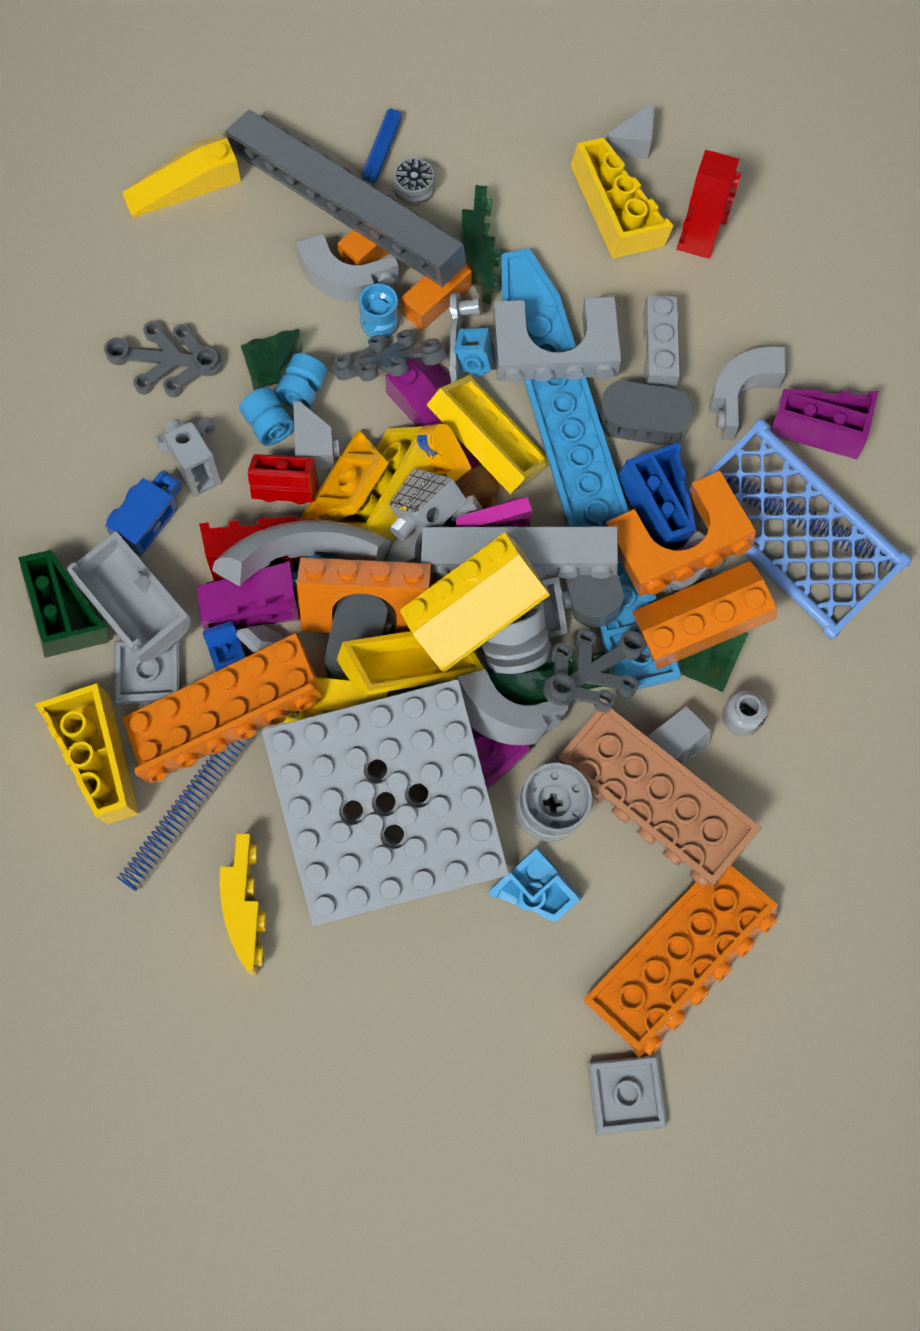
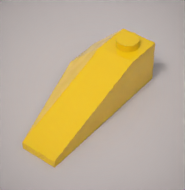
[122,134,241,218]

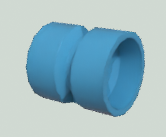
[359,284,398,338]
[275,353,328,409]
[239,387,294,446]

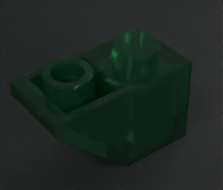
[240,329,303,390]

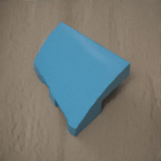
[488,848,583,922]

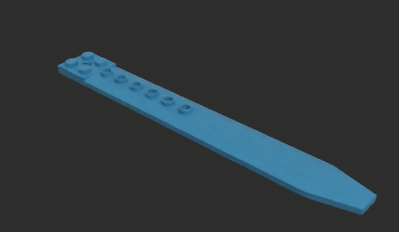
[501,248,681,695]

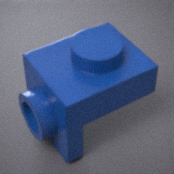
[202,621,245,672]

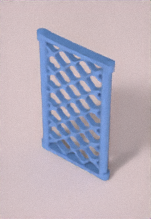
[687,418,913,640]

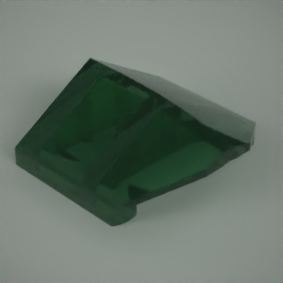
[680,632,749,692]

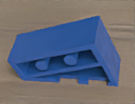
[618,442,696,550]

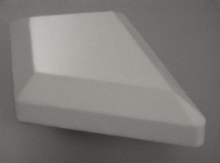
[236,624,285,655]

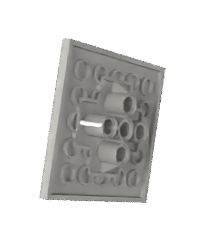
[261,679,509,927]

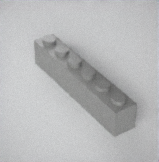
[421,527,618,579]

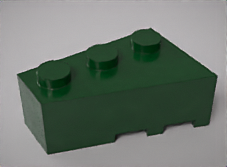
[18,550,108,658]

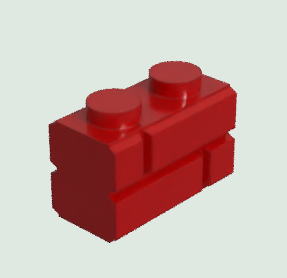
[247,454,318,505]

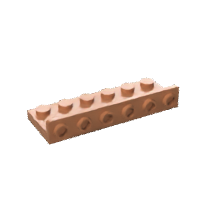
[557,709,761,889]

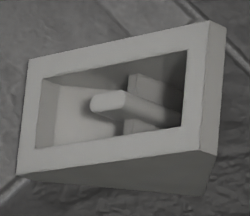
[606,104,654,159]

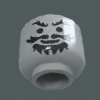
[722,690,768,737]

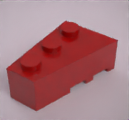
[676,149,742,259]
[199,516,305,581]

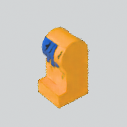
[417,424,472,482]

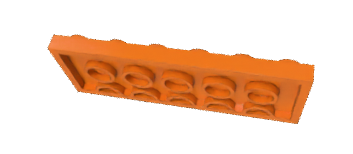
[122,633,324,783]
[583,865,778,1058]

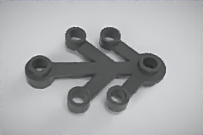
[104,321,222,398]
[330,330,446,381]
[543,629,645,713]

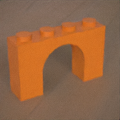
[337,230,472,331]
[606,470,756,597]
[297,557,431,633]

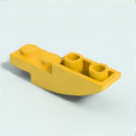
[219,833,267,975]

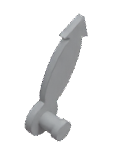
[449,292,482,383]

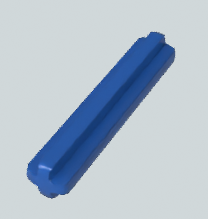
[362,108,401,184]

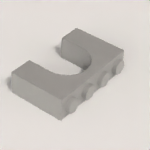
[493,297,621,383]

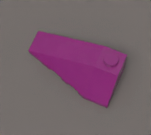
[385,358,481,478]

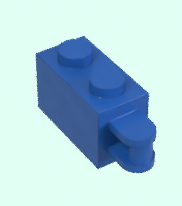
[105,470,183,557]

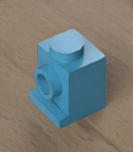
[454,328,495,376]

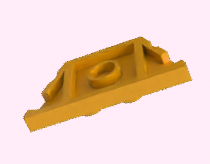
[298,431,389,521]

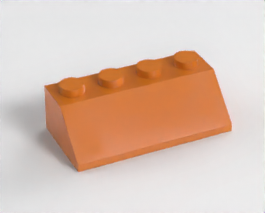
[632,561,777,670]

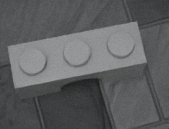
[643,296,680,389]

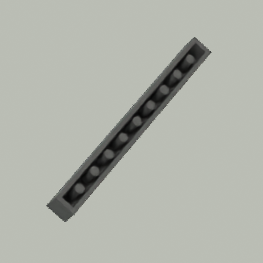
[225,109,466,287]

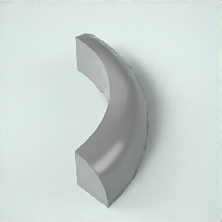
[212,520,391,586]

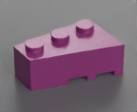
[770,389,879,460]
[197,561,299,630]

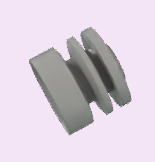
[482,601,552,674]
[515,763,592,842]

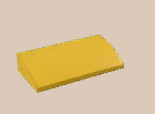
[427,375,549,495]
[337,631,484,695]

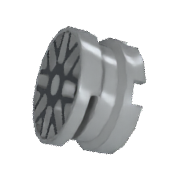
[394,158,434,206]

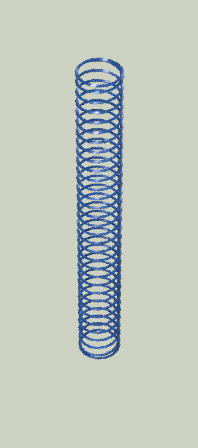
[726,471,895,572]
[117,736,254,891]

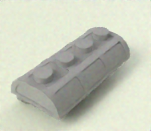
[66,531,191,661]

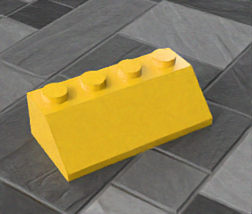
[336,426,434,545]
[400,532,550,672]

